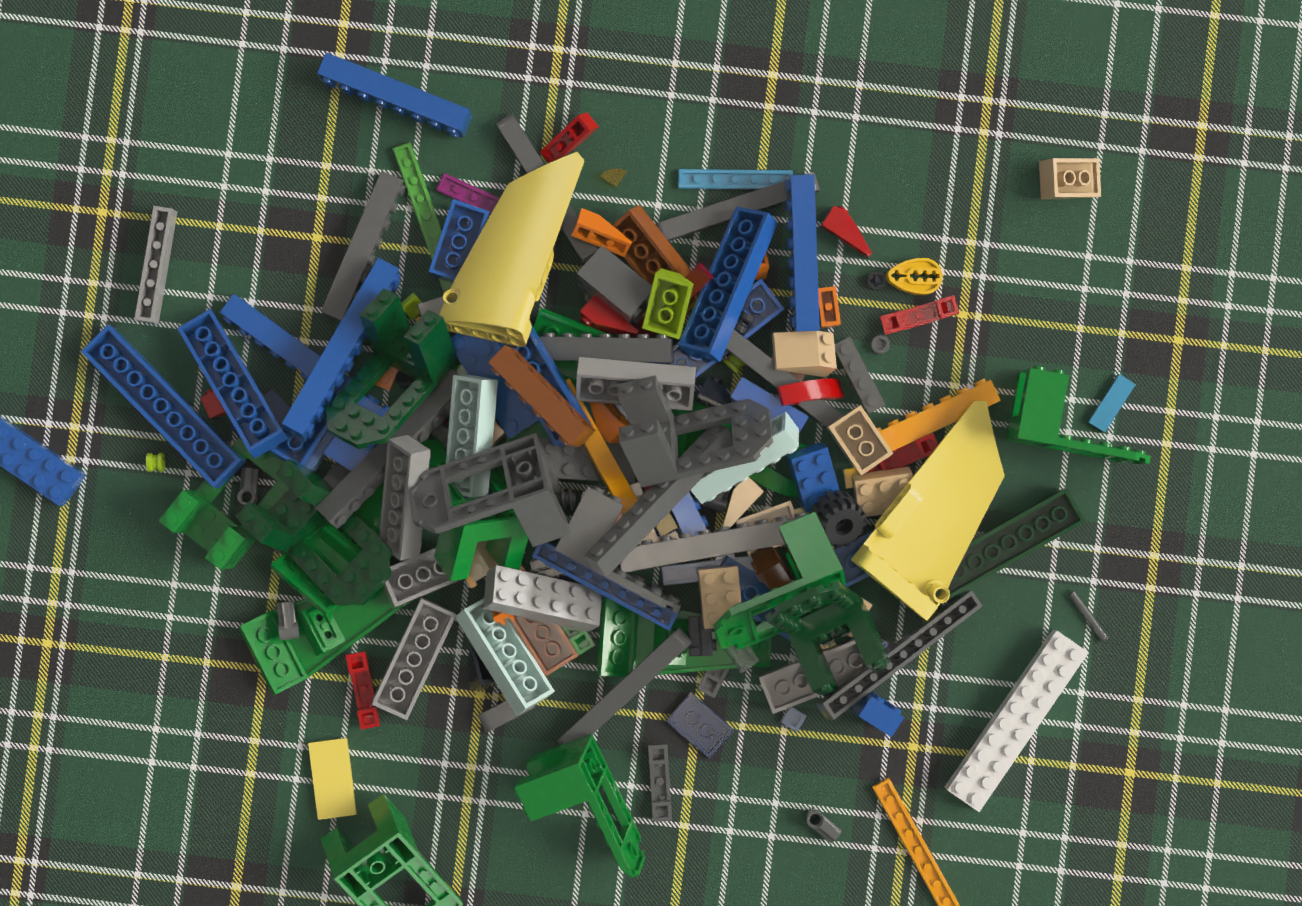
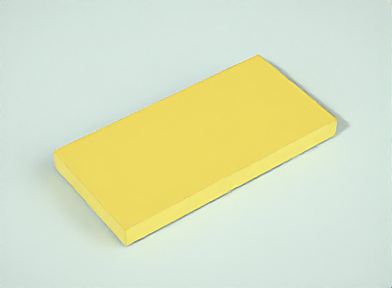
[308,738,357,820]

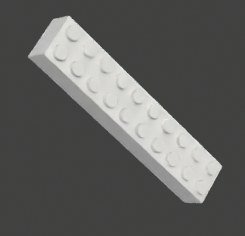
[944,629,1089,812]

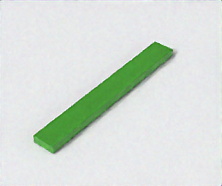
[392,142,453,292]

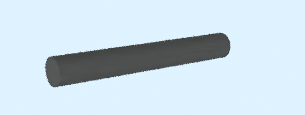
[1068,591,1109,642]

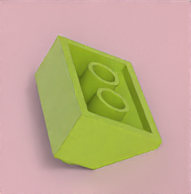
[642,268,693,339]

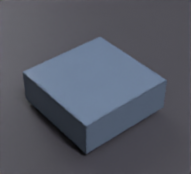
[780,707,807,732]

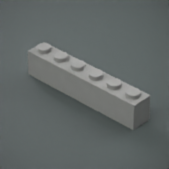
[134,206,177,325]

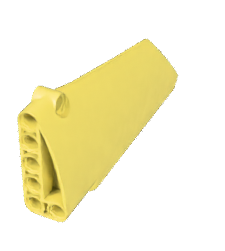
[439,152,584,347]
[851,401,1005,621]

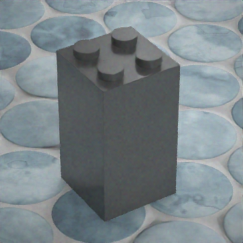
[577,246,652,326]

